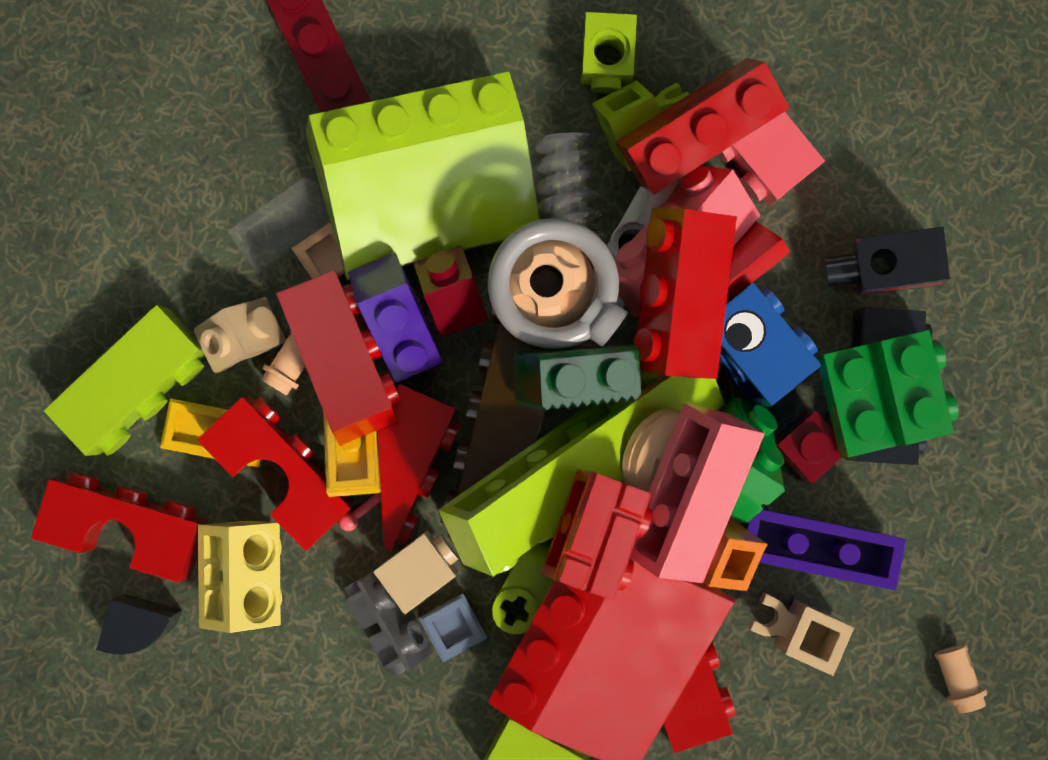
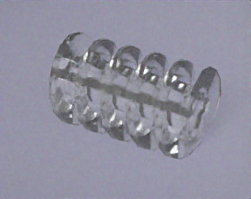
[535,132,604,238]

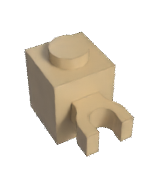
[373,530,459,615]
[748,592,854,676]

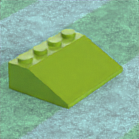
[306,72,540,280]

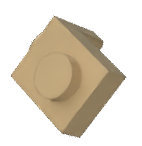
[194,297,286,373]

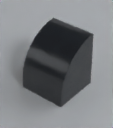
[96,594,182,655]

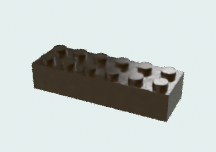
[440,250,583,539]

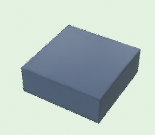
[419,592,488,662]

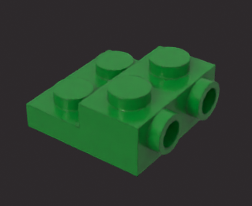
[816,330,959,458]

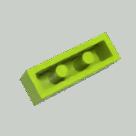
[44,305,205,456]

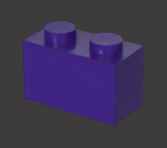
[348,252,443,383]

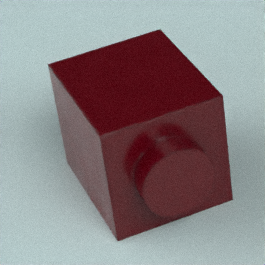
[414,245,489,338]
[775,411,841,484]

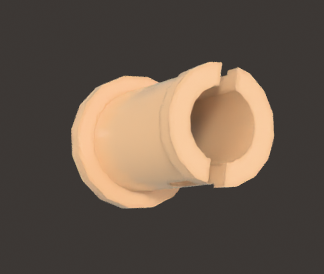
[261,331,305,396]
[935,644,987,714]

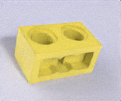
[198,521,282,633]

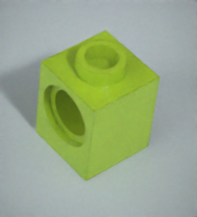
[581,12,637,94]

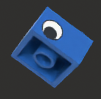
[719,283,821,407]

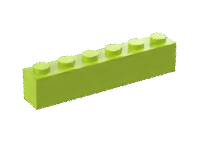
[438,371,725,577]

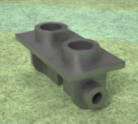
[344,572,432,676]

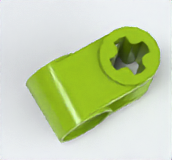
[492,541,554,634]

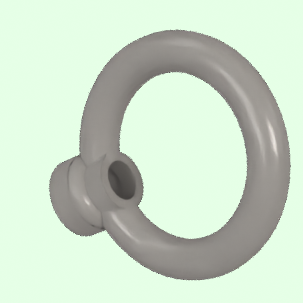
[488,218,628,349]

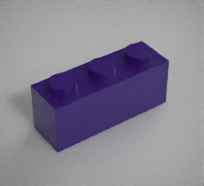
[739,508,906,591]

